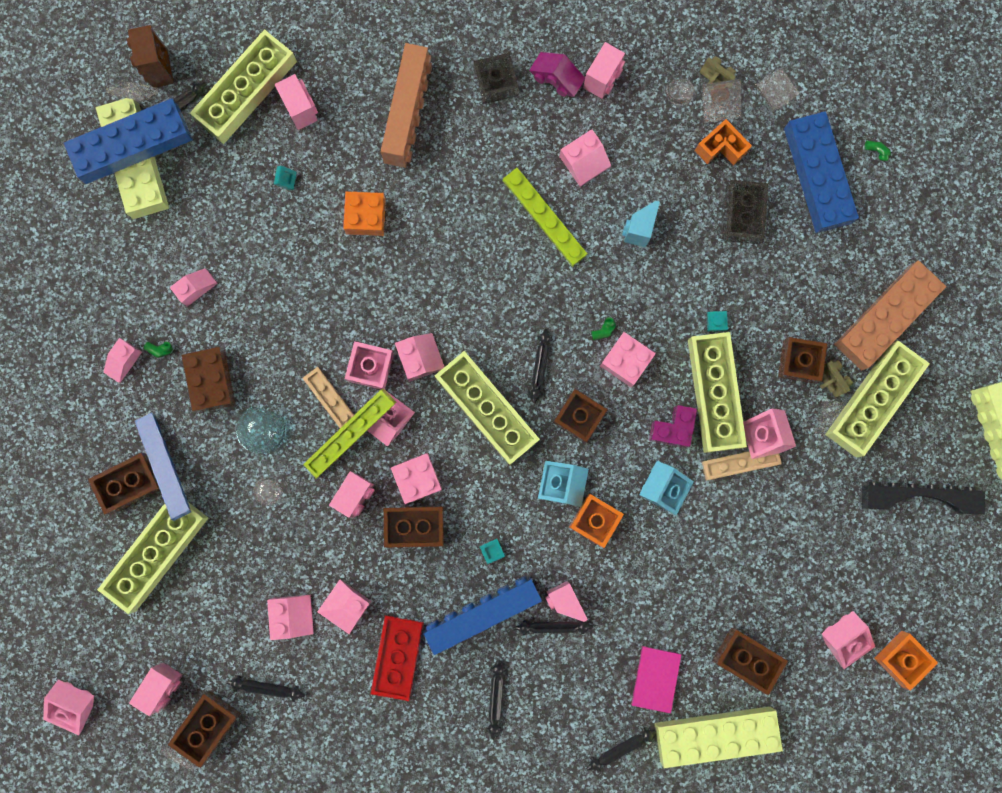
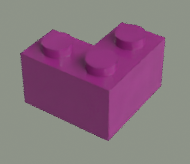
[529,52,585,97]
[649,405,697,448]

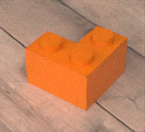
[695,119,752,165]

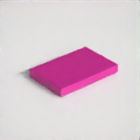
[631,646,681,713]

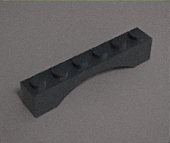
[862,482,985,515]

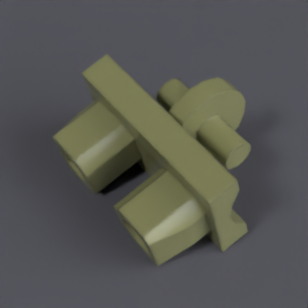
[700,56,736,88]
[820,360,853,398]

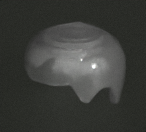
[666,79,695,107]
[253,476,283,506]

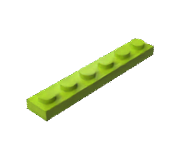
[502,168,587,267]
[303,388,397,478]

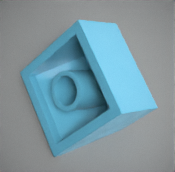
[622,201,659,247]
[538,461,589,507]
[639,461,694,515]

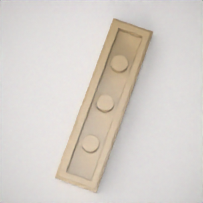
[303,367,354,428]
[702,452,782,480]

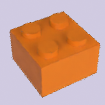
[343,191,386,236]
[569,494,624,548]
[874,631,938,691]

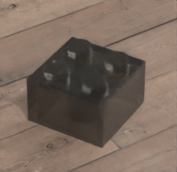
[473,52,519,105]

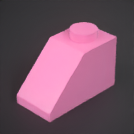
[170,268,218,307]
[104,338,142,383]

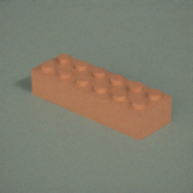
[381,43,432,168]
[834,260,947,371]

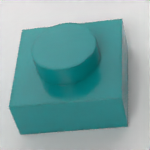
[274,165,297,190]
[707,311,728,332]
[479,539,505,564]

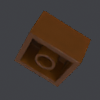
[778,337,827,384]
[553,389,608,443]

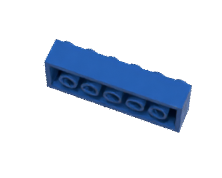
[64,98,193,184]
[784,111,859,233]
[423,576,542,655]

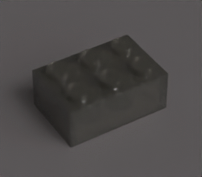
[722,180,769,244]

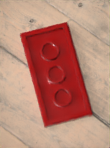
[370,615,424,701]

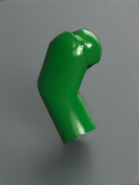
[864,140,891,161]
[591,317,616,340]
[143,342,173,358]

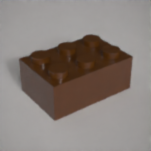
[127,25,175,88]
[181,347,236,413]
[88,453,160,515]
[383,507,444,548]
[712,627,788,696]
[168,690,241,768]

